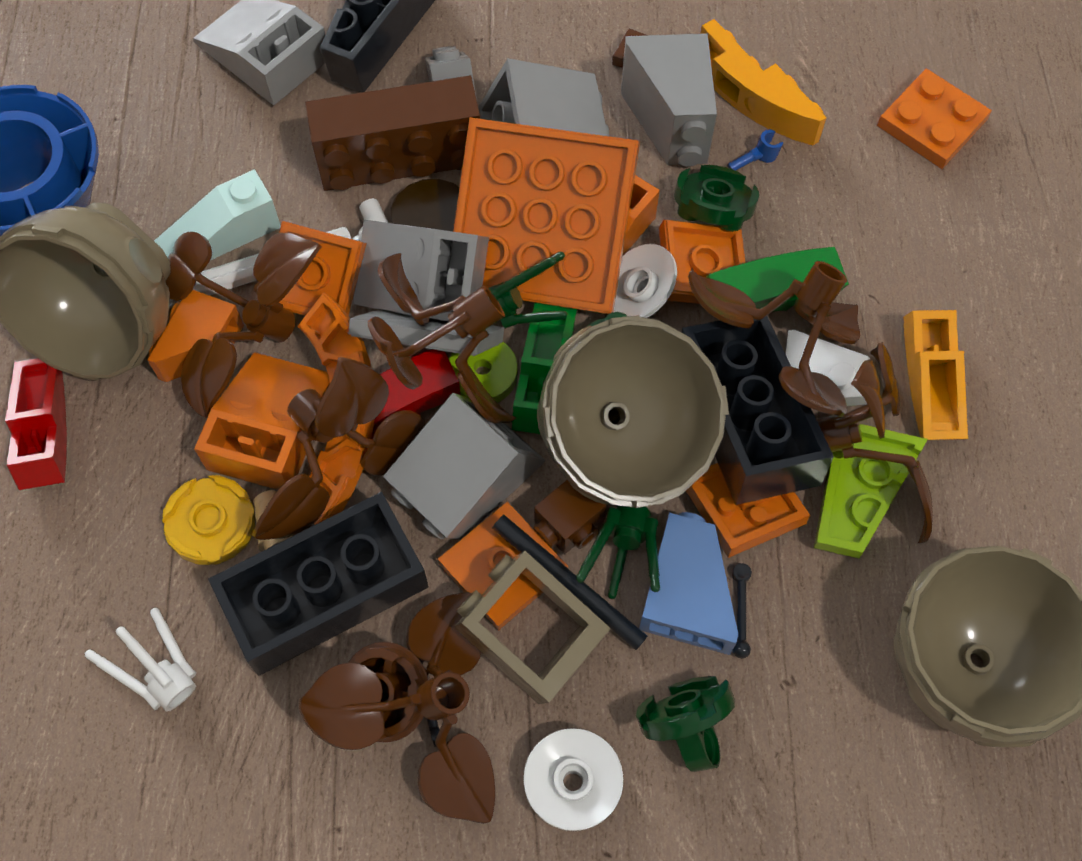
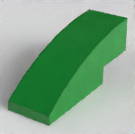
[705,247,849,312]
[512,303,577,434]

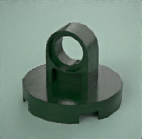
[636,676,735,772]

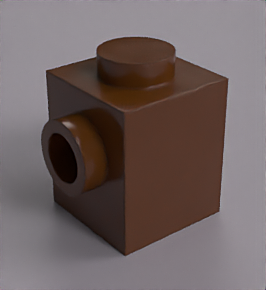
[534,480,607,555]

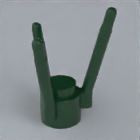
[488,251,567,329]
[576,505,660,599]

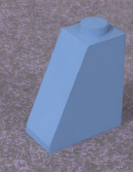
[639,512,738,655]

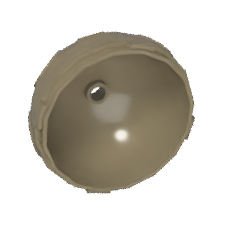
[0,202,171,381]
[537,315,729,508]
[894,546,1082,747]

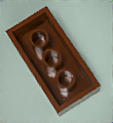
[305,75,480,191]

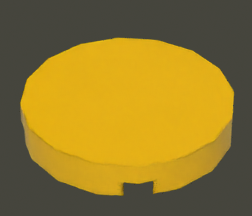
[162,475,256,565]

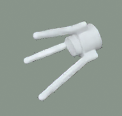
[85,608,196,712]

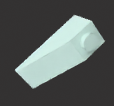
[154,169,281,260]

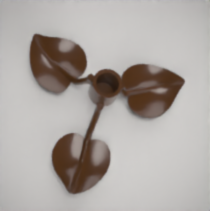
[166,232,322,418]
[368,253,516,423]
[688,261,860,418]
[816,342,933,543]
[252,357,425,540]
[299,592,495,824]

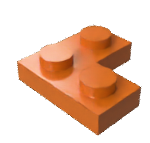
[686,463,810,558]

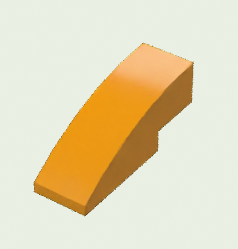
[903,310,968,440]

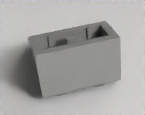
[193,0,325,106]
[353,220,489,321]

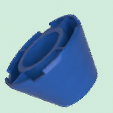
[0,85,99,236]

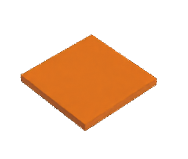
[453,117,640,314]

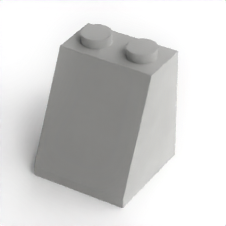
[621,33,717,166]
[478,58,609,136]
[383,393,545,539]

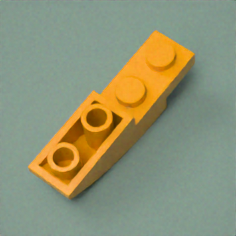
[700,19,827,146]

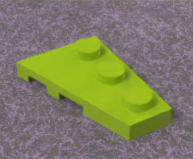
[814,424,928,559]

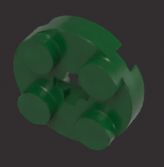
[674,165,759,231]

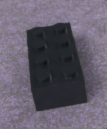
[681,316,834,505]
[208,492,429,676]

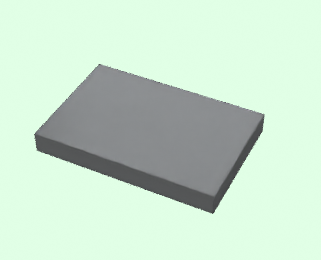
[348,309,504,356]

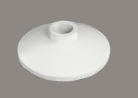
[614,244,677,318]
[524,729,623,831]

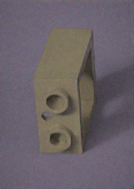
[454,551,611,704]

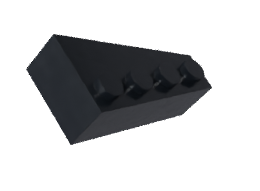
[320,0,435,93]

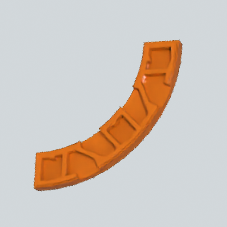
[298,292,374,525]

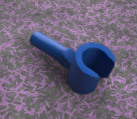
[727,129,783,170]

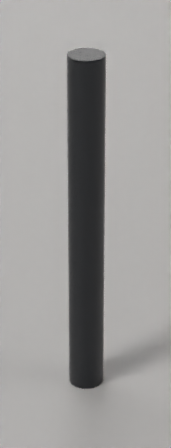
[492,514,648,650]

